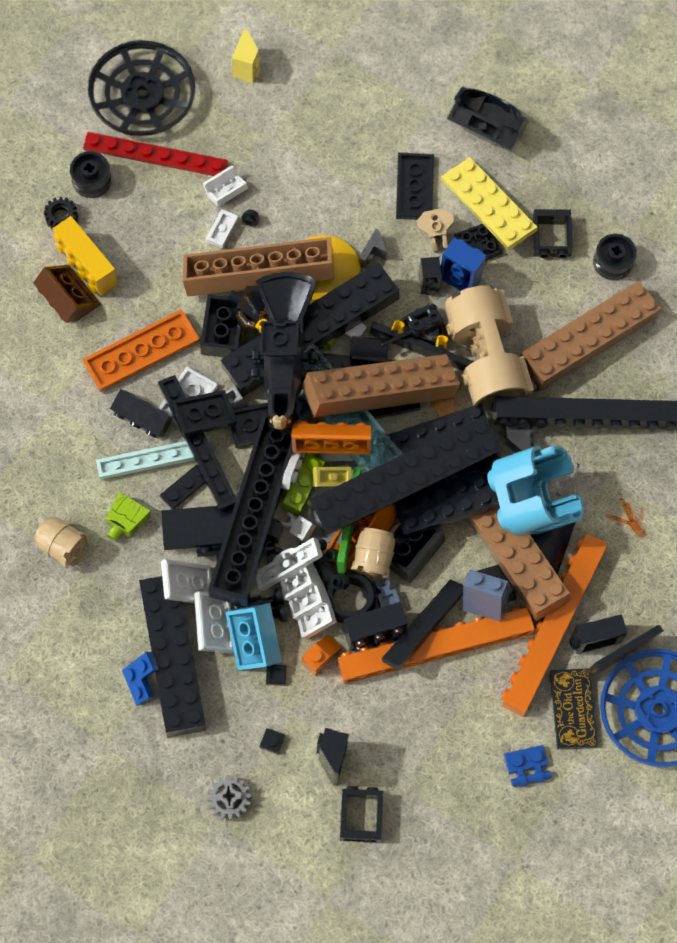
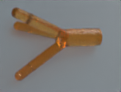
[606,499,644,537]

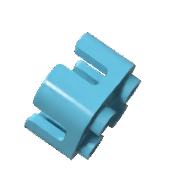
[488,446,584,535]

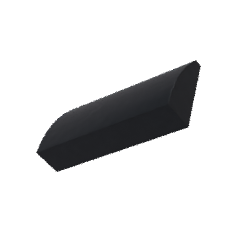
[161,506,234,550]
[530,522,576,575]

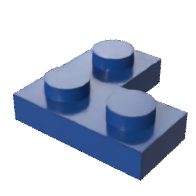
[122,652,159,706]

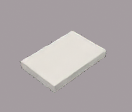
[159,367,219,424]
[161,559,212,603]
[194,591,234,654]

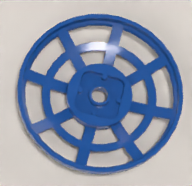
[600,649,677,768]

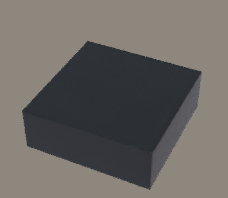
[266,665,287,686]

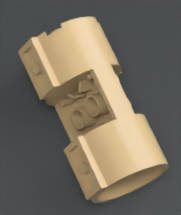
[444,285,534,412]

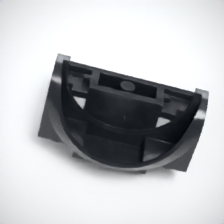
[447,86,529,151]

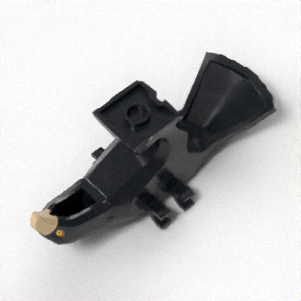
[251,272,318,430]

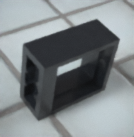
[532,209,573,259]
[569,614,628,654]
[339,786,383,843]

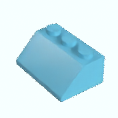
[225,603,282,670]

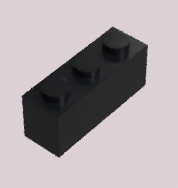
[110,389,174,438]

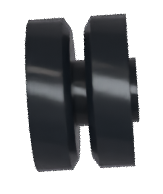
[70,151,112,198]
[593,233,637,281]

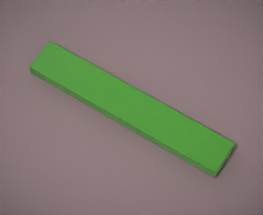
[337,467,362,574]

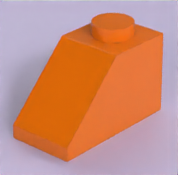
[301,635,343,676]

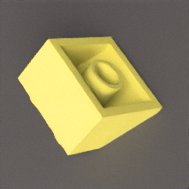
[232,29,261,83]

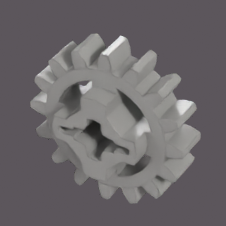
[207,775,251,821]

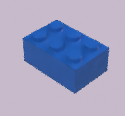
[440,237,486,291]

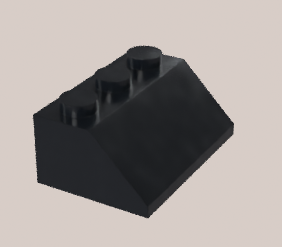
[390,525,446,584]
[316,728,349,786]

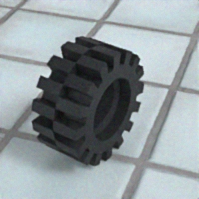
[44,197,78,230]

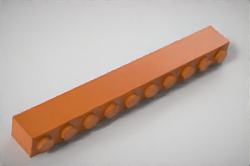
[501,533,608,717]
[337,607,535,684]

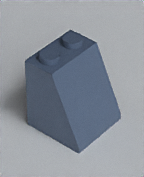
[463,570,513,622]

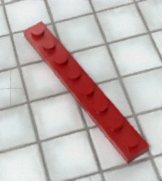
[83,132,228,176]

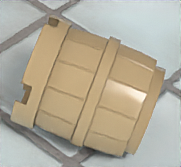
[34,517,90,569]
[351,528,395,579]

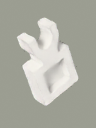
[281,512,316,542]

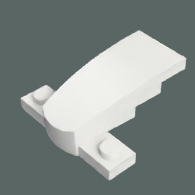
[256,538,337,639]

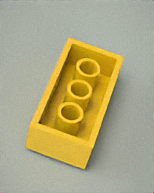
[53,216,118,297]

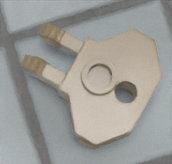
[417,208,455,252]

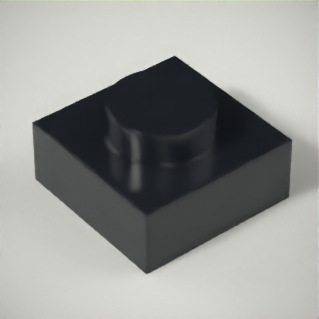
[259,728,285,755]

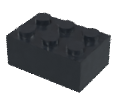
[200,294,243,357]
[342,602,408,652]

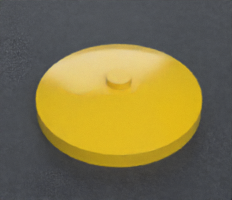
[305,235,360,303]

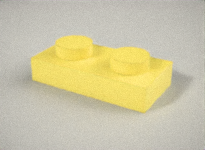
[313,467,352,487]

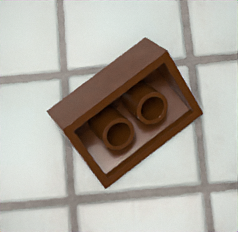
[33,265,101,323]

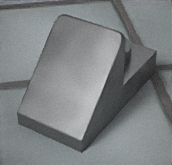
[358,229,387,268]

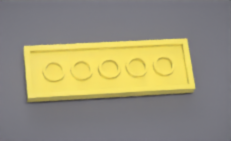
[441,157,537,251]

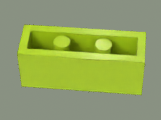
[281,453,325,517]

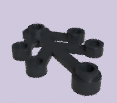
[297,539,350,590]

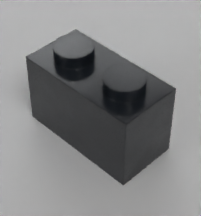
[418,257,442,295]

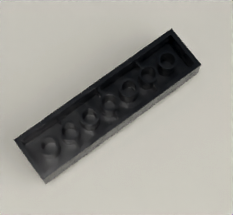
[139,576,207,738]

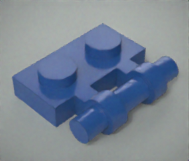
[504,745,552,787]

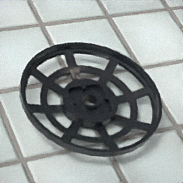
[88,40,196,136]

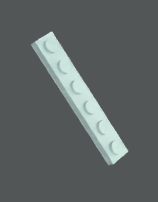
[96,436,211,480]

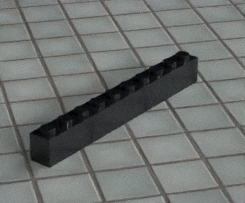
[492,396,677,431]

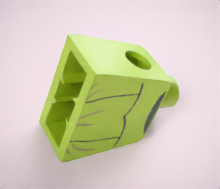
[106,492,151,542]

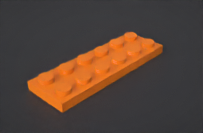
[82,309,200,392]

